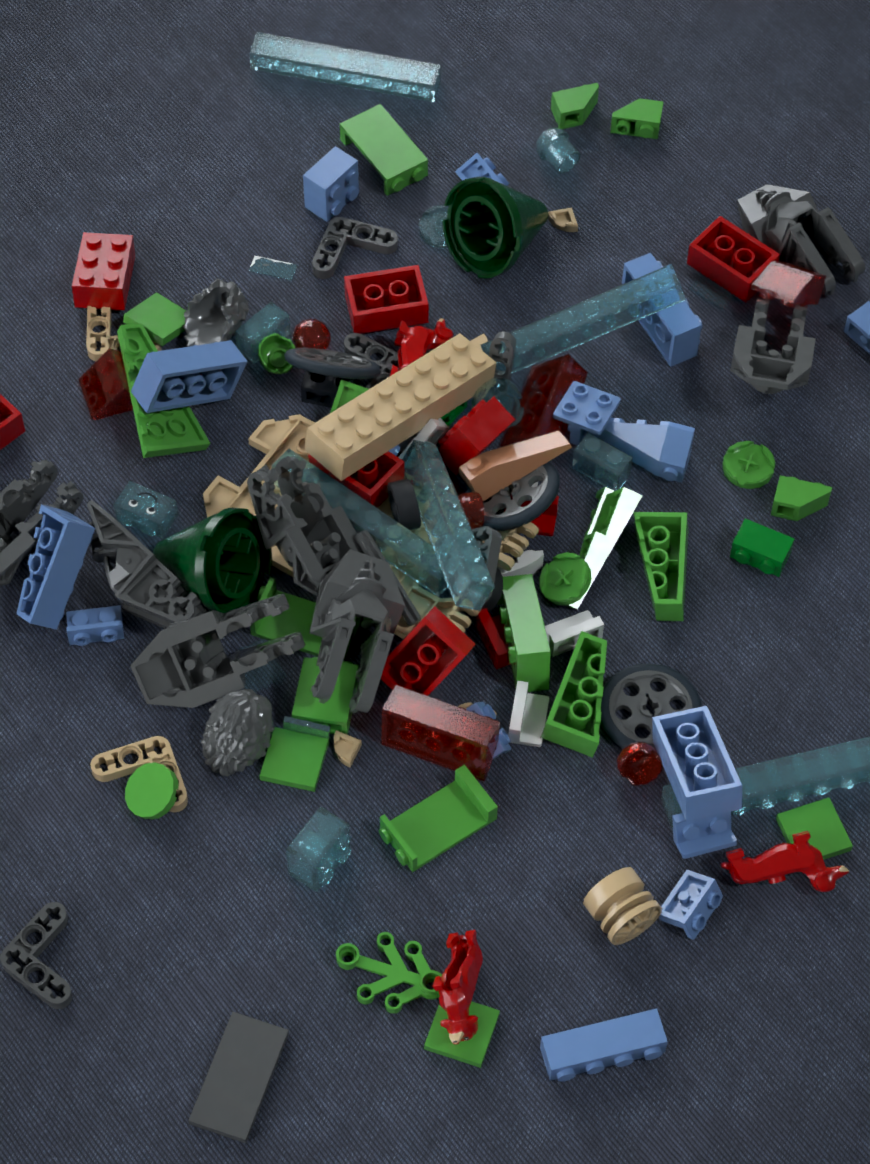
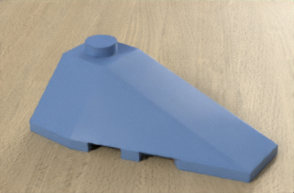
[589,418,695,483]

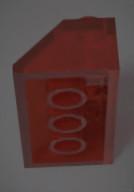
[501,354,588,447]
[381,685,500,781]

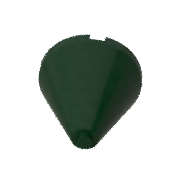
[442,177,548,278]
[153,507,272,613]

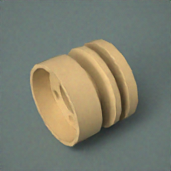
[583,867,662,945]

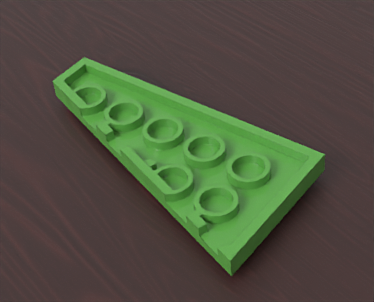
[117,323,211,458]

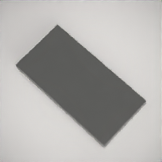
[188,1012,289,1143]

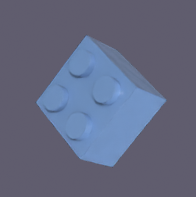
[303,146,359,222]

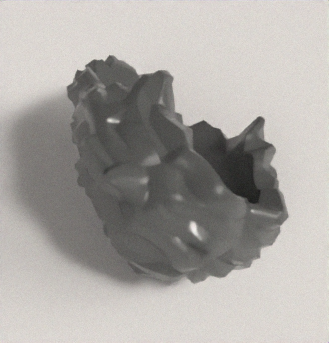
[183,279,249,347]
[201,689,275,777]

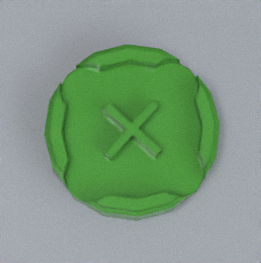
[722,441,775,489]
[539,552,592,606]
[125,762,179,819]

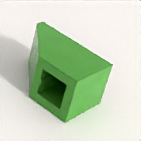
[551,83,599,130]
[610,98,663,139]
[771,475,832,521]

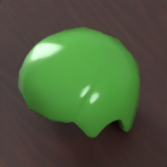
[258,333,295,375]

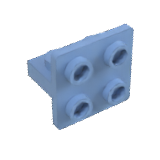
[553,381,621,446]

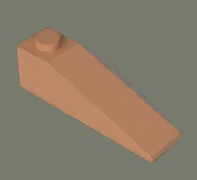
[458,431,572,502]

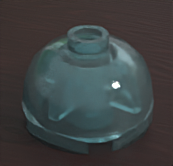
[472,378,524,429]

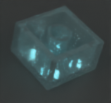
[286,806,351,892]

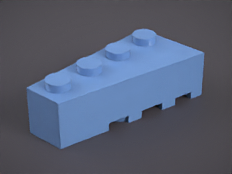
[17,504,95,630]

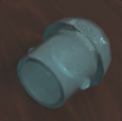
[536,127,581,174]

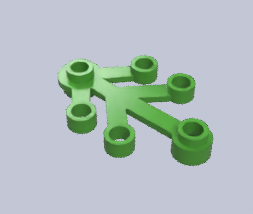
[336,932,442,1014]

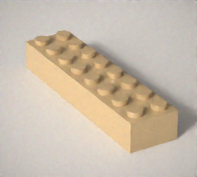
[305,333,497,481]

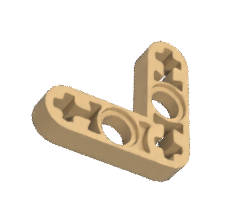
[86,306,162,362]
[91,736,188,812]

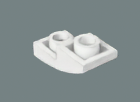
[497,550,544,577]

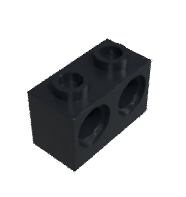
[301,371,359,408]

